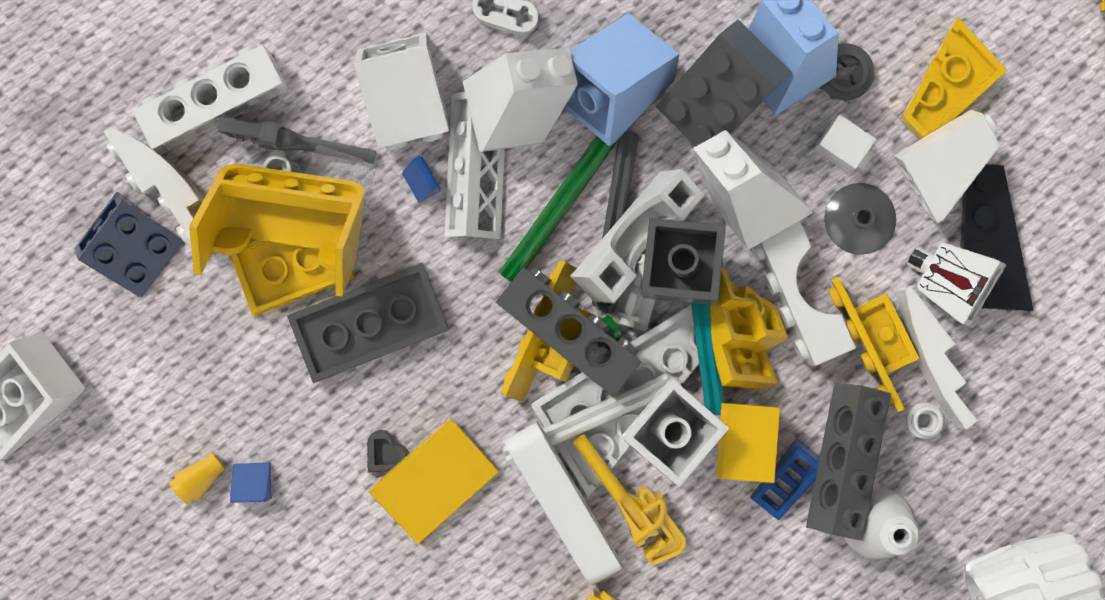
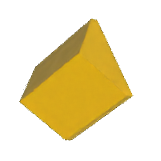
[716,403,780,483]

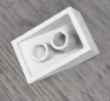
[0,332,85,461]

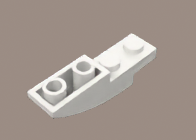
[104,127,204,246]

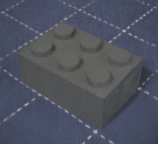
[656,19,792,147]

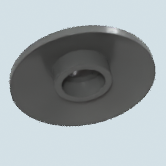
[824,183,896,254]

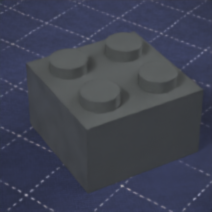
[641,218,726,306]

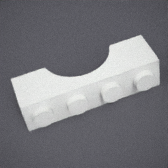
[570,169,704,303]
[751,221,856,366]

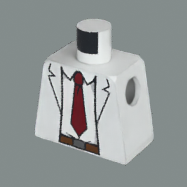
[907,243,1006,326]

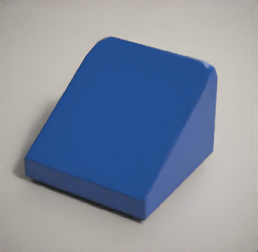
[402,155,441,203]
[230,462,272,503]

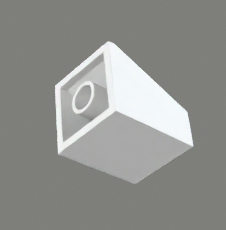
[354,33,449,150]
[463,48,578,152]
[693,130,812,250]
[621,378,729,487]

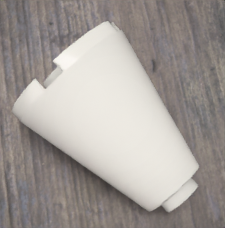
[844,487,918,559]

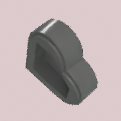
[367,430,409,473]

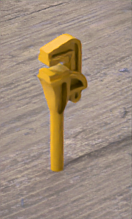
[573,435,686,566]

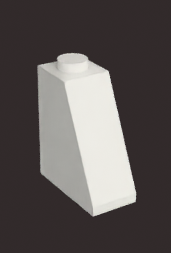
[894,110,1000,223]

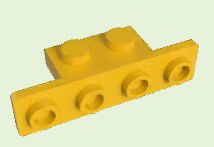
[501,260,592,401]
[827,276,920,412]

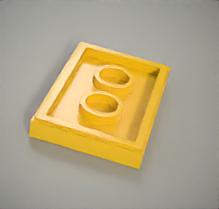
[230,239,355,317]
[369,417,499,545]

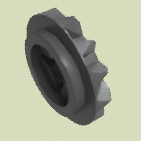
[819,43,874,102]

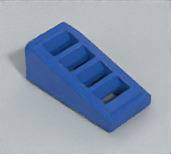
[750,438,820,521]

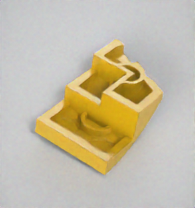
[710,269,788,390]

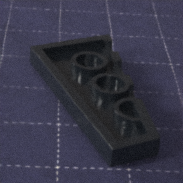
[960,164,1034,311]

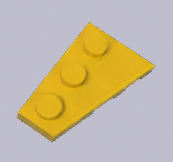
[900,17,1007,140]

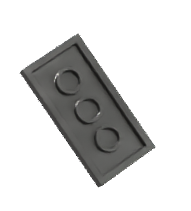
[287,263,450,383]

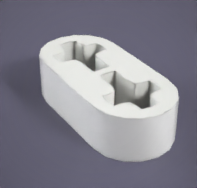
[472,0,539,36]

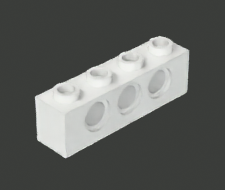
[132,44,289,154]

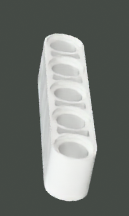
[504,422,623,586]

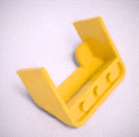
[189,164,364,297]

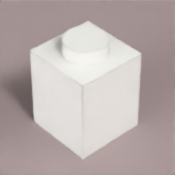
[813,115,876,173]

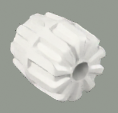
[965,532,1105,600]

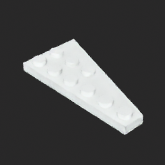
[531,305,699,497]

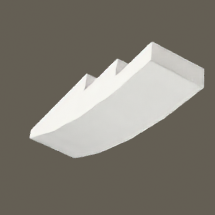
[896,286,977,430]

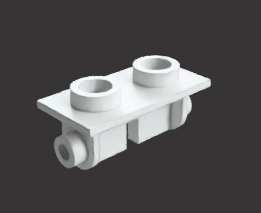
[613,254,656,332]

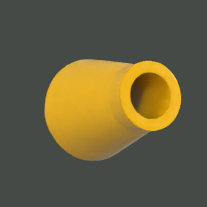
[169,452,226,505]

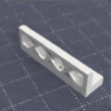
[444,92,505,240]

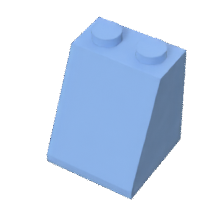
[749,0,839,116]
[564,13,680,146]

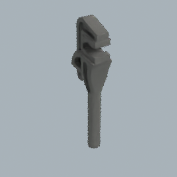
[218,117,376,164]

